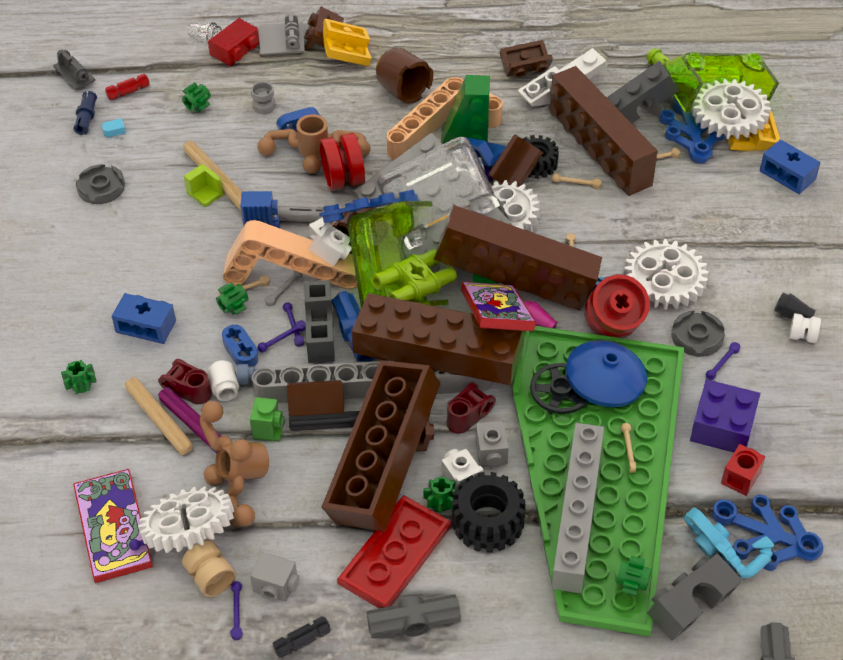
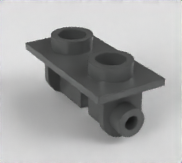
[53,49,96,90]

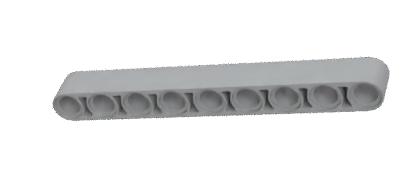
[252,361,494,403]

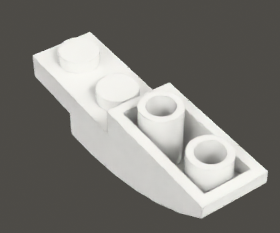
[518,48,607,106]

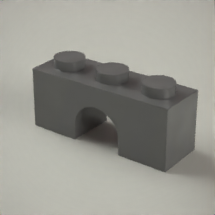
[607,60,680,123]
[304,280,335,363]
[647,553,743,641]

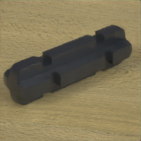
[272,616,331,658]

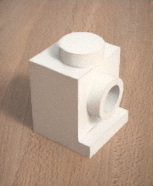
[308,222,352,266]
[442,449,483,490]

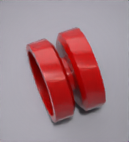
[319,132,365,191]
[584,274,650,338]

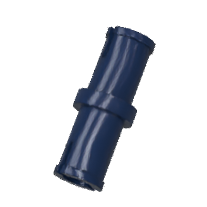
[73,91,97,135]

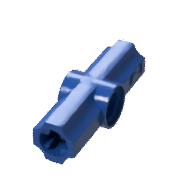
[332,291,374,362]

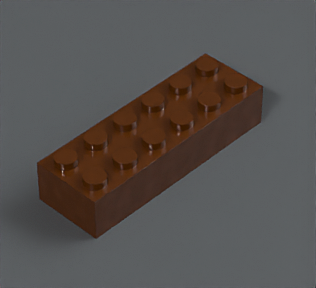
[549,66,658,196]
[434,205,602,311]
[352,293,524,386]
[321,360,441,532]

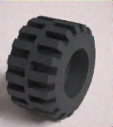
[452,472,526,553]

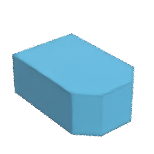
[102,118,126,137]

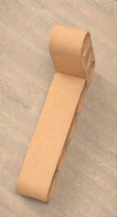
[387,77,503,160]
[223,220,362,289]

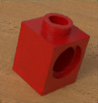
[721,444,766,496]

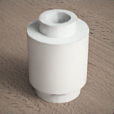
[207,360,239,401]

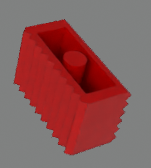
[208,17,259,66]

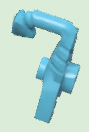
[683,507,774,579]

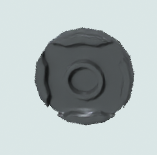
[76,164,125,204]
[671,311,725,357]

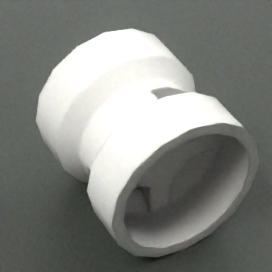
[789,313,821,344]

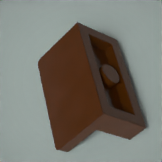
[489,134,544,187]
[287,380,344,416]

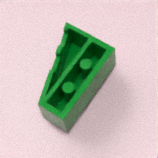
[441,75,490,146]

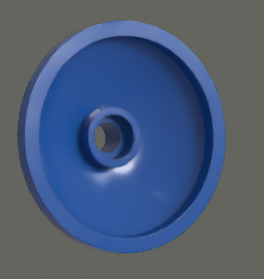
[565,340,647,407]

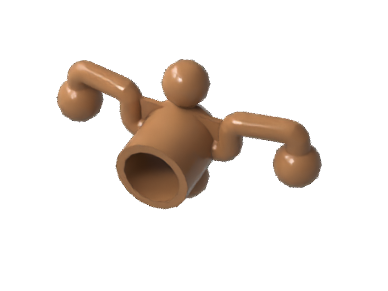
[257,114,371,174]
[200,400,269,527]

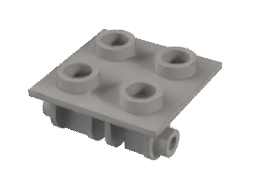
[259,12,305,55]

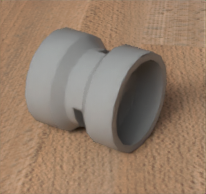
[251,81,276,114]

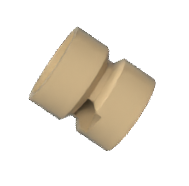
[182,540,236,597]

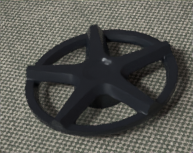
[530,363,589,414]

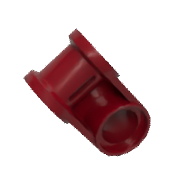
[158,359,212,405]
[446,382,496,434]

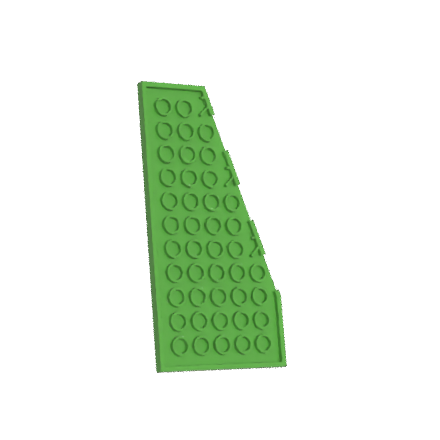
[512,326,684,637]

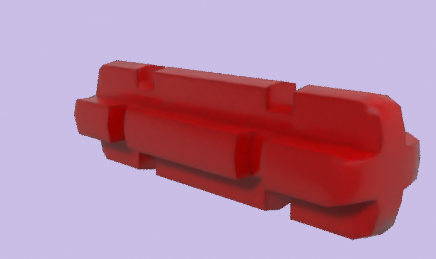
[105,74,150,100]

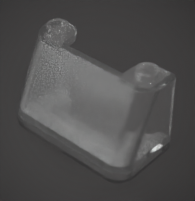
[377,137,500,250]

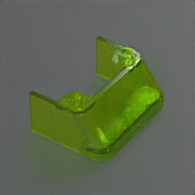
[663,52,779,113]
[348,201,449,308]

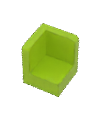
[184,164,224,207]

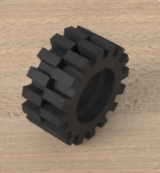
[523,135,559,179]

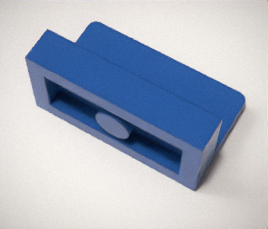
[457,137,506,167]

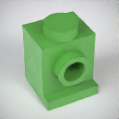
[250,397,285,442]

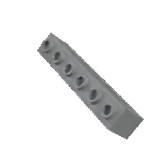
[552,423,604,594]

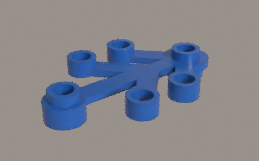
[659,94,725,163]
[319,190,419,223]
[712,494,823,571]

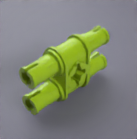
[371,249,457,302]

